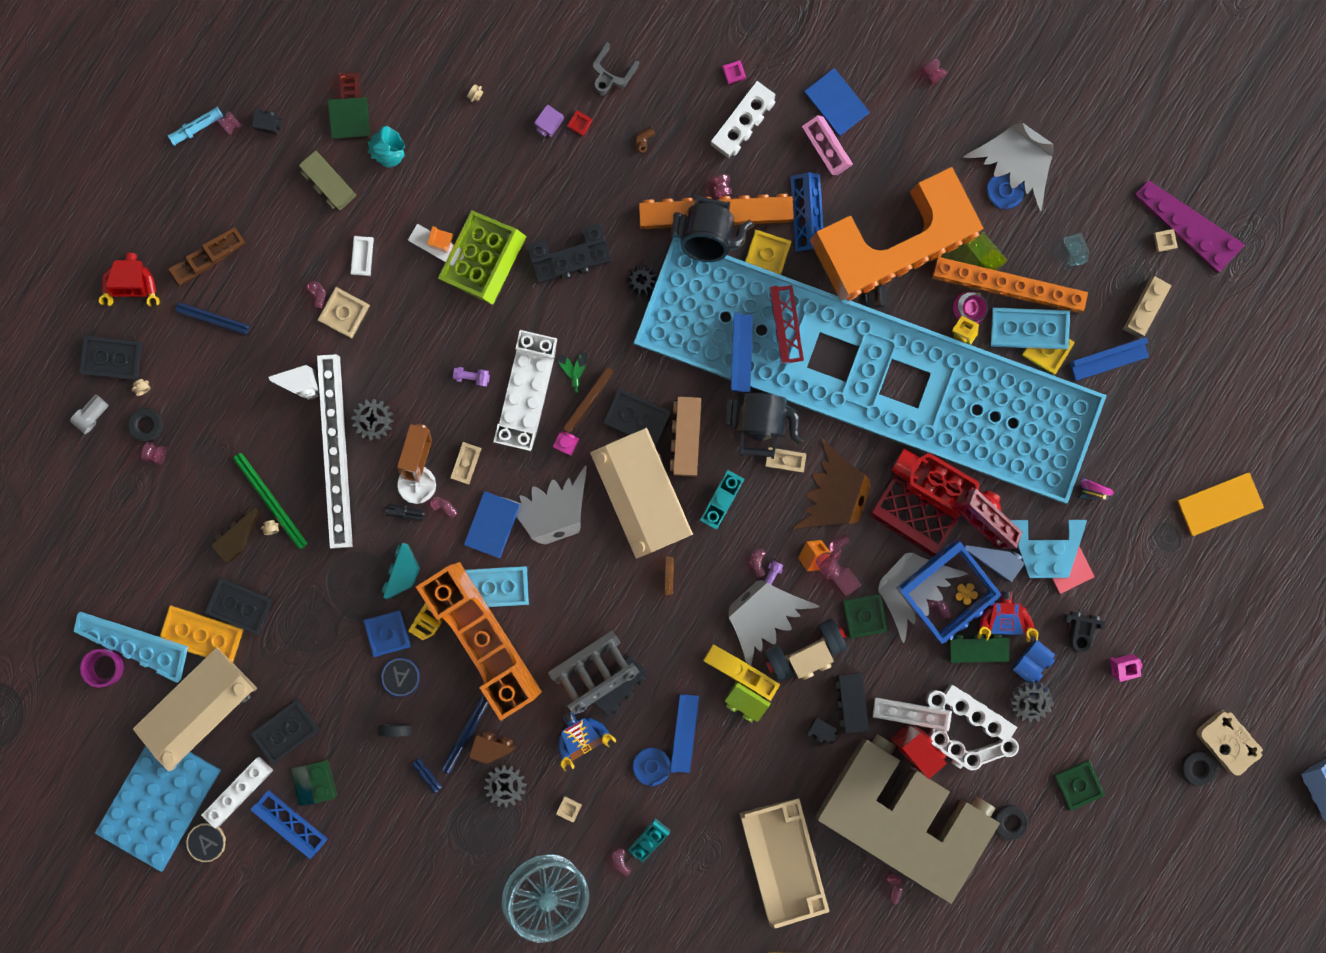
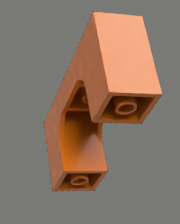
[810,167,984,302]
[416,562,542,721]

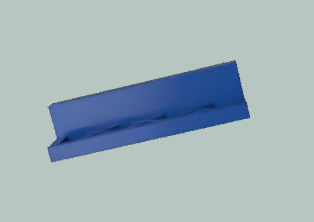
[790,172,824,252]
[731,312,753,393]
[1069,337,1149,381]
[671,694,699,773]
[251,790,328,859]

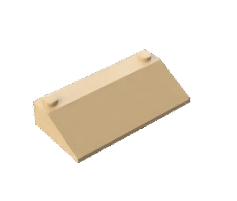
[590,428,693,559]
[133,647,258,772]
[739,798,829,928]

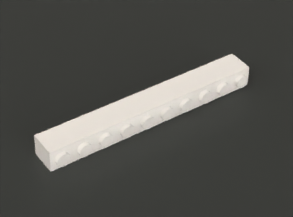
[317,354,353,548]

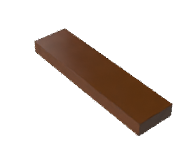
[563,367,614,434]

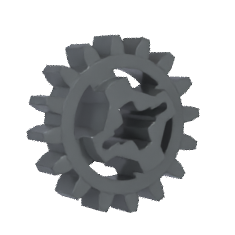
[351,399,394,441]
[1010,681,1054,722]
[484,765,527,807]

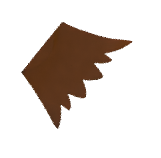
[793,439,871,529]

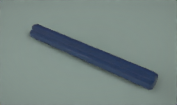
[441,694,489,774]

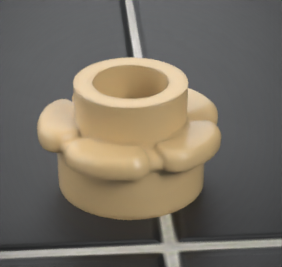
[467,84,483,102]
[132,379,150,396]
[260,520,279,535]

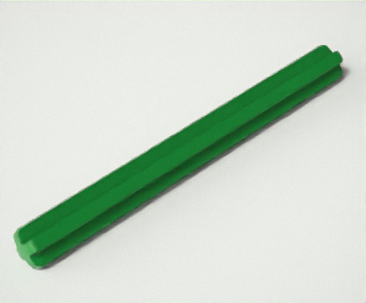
[233,453,307,549]

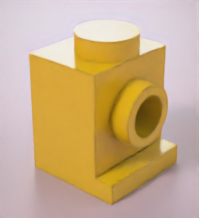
[952,316,979,345]

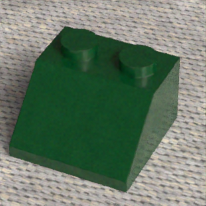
[291,759,337,806]

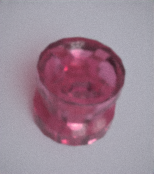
[217,111,242,135]

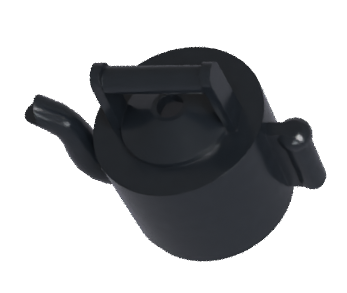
[671,194,754,263]
[723,393,804,459]

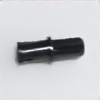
[386,504,425,521]

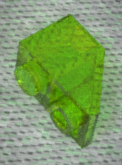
[968,231,1008,270]

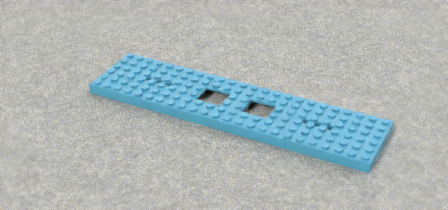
[634,237,1107,504]

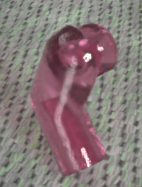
[307,281,326,309]
[430,497,458,518]
[829,535,850,562]
[750,549,766,578]
[926,599,952,619]
[612,848,632,878]
[888,874,903,904]

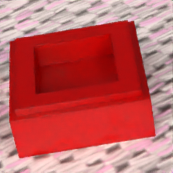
[567,110,593,137]

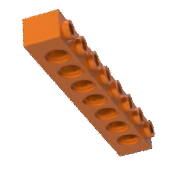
[931,257,1088,314]

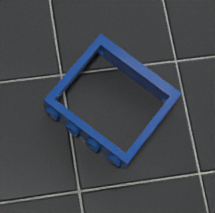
[896,539,1001,644]

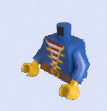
[558,711,616,772]

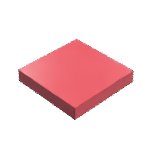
[1051,546,1095,594]

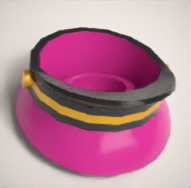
[953,291,988,323]
[1077,478,1114,501]

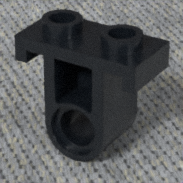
[1063,611,1106,652]

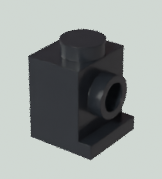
[252,108,283,135]
[806,717,838,744]

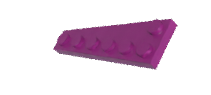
[1134,180,1245,273]

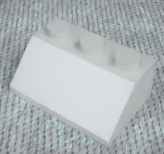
[269,365,320,400]

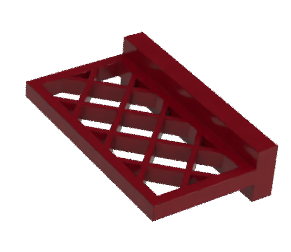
[869,476,959,557]

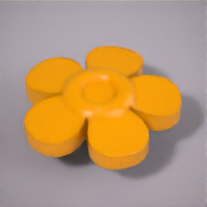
[956,583,978,605]

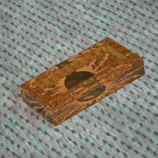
[665,557,674,595]

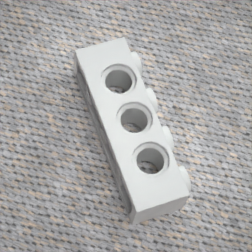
[711,81,776,159]
[201,757,273,828]

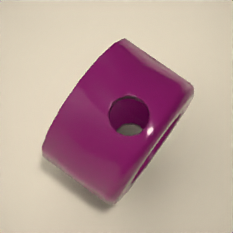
[80,648,124,688]

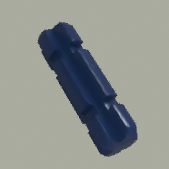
[412,758,442,793]

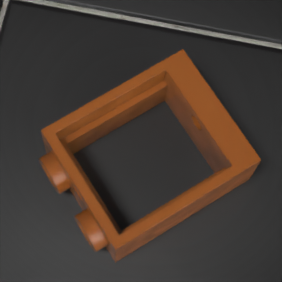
[397,424,432,483]

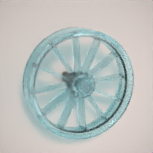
[502,854,589,942]

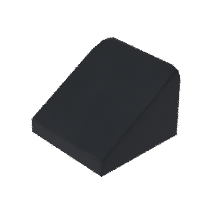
[863,286,887,307]

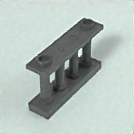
[548,630,639,715]

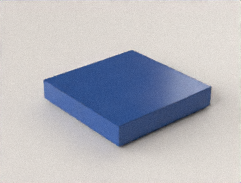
[363,610,411,657]

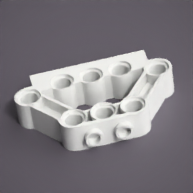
[926,684,1019,770]

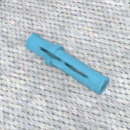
[168,107,224,146]

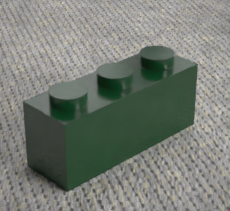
[948,634,1009,663]

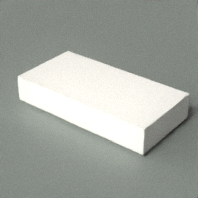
[351,236,374,276]

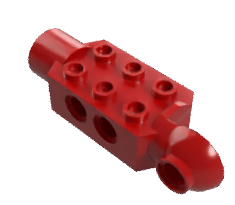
[891,448,1001,519]

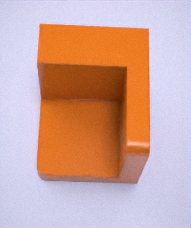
[427,226,453,253]
[798,540,831,571]

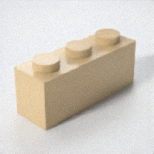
[1123,276,1172,338]

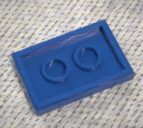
[804,68,870,137]
[464,491,521,558]

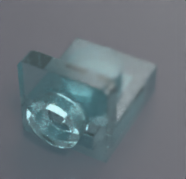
[1063,233,1089,266]

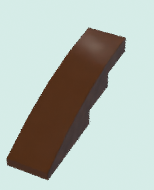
[168,227,245,286]

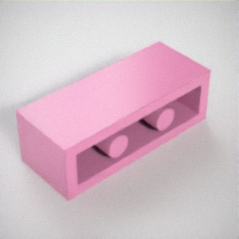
[802,116,853,175]

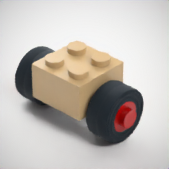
[765,618,847,682]

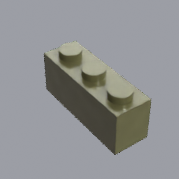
[299,150,357,210]

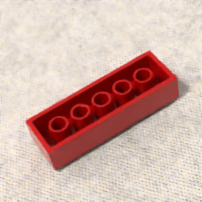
[889,724,947,779]

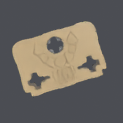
[1197,710,1263,775]

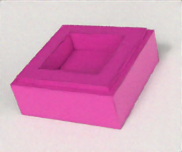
[722,60,746,85]

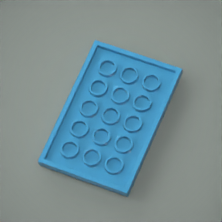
[95,746,221,872]

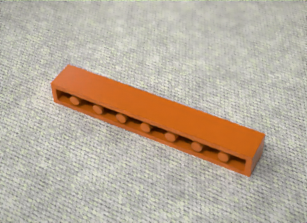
[639,194,793,229]

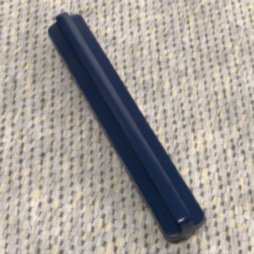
[175,302,249,335]

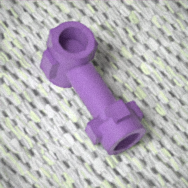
[453,367,490,386]
[761,560,783,585]

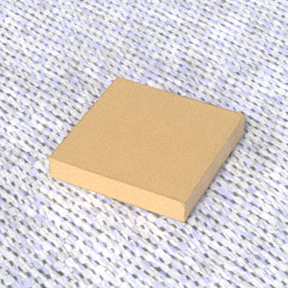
[318,287,370,339]

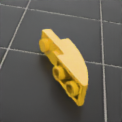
[703,644,780,701]

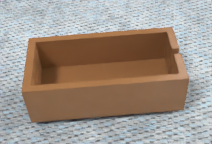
[670,397,701,477]

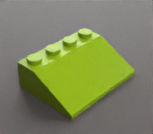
[438,210,526,305]

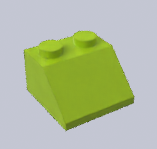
[724,681,771,723]

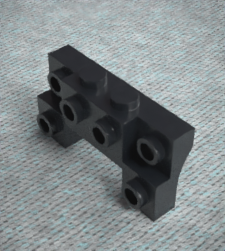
[527,223,612,284]

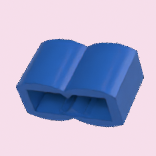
[1011,639,1055,684]

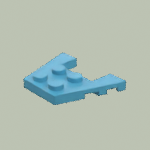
[1010,520,1087,578]

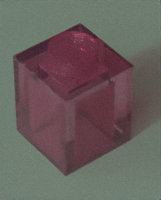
[831,566,861,597]

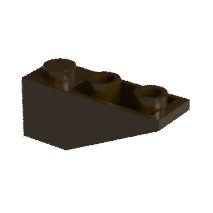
[211,508,261,563]

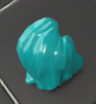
[368,126,405,168]

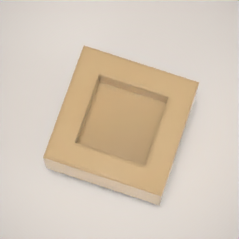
[1154,229,1178,252]
[556,796,582,823]

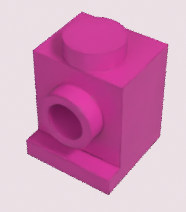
[553,431,579,456]
[1110,654,1142,682]

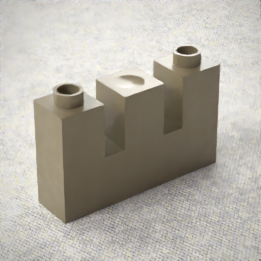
[814,734,1000,904]

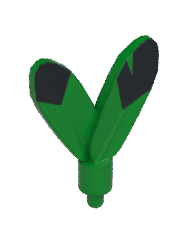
[559,352,588,393]

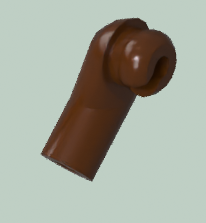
[634,126,656,153]

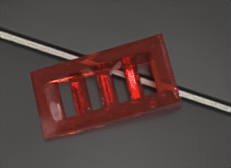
[339,73,360,99]

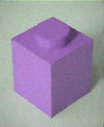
[534,104,564,137]

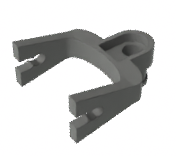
[593,42,639,96]

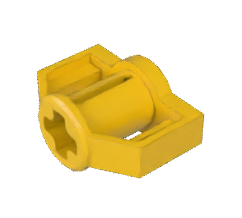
[408,603,442,640]

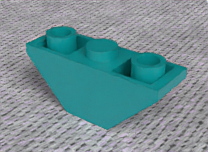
[700,470,745,530]
[382,543,420,599]
[628,818,670,863]

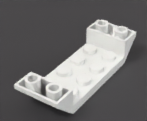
[494,330,557,451]

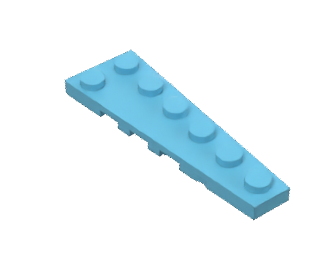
[74,612,188,683]

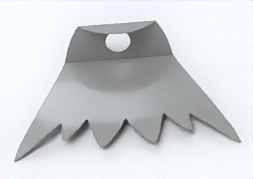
[963,123,1053,211]
[502,466,586,545]
[878,553,968,643]
[729,581,819,666]

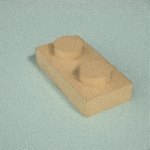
[451,442,482,484]
[765,447,806,473]

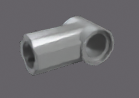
[70,394,109,434]

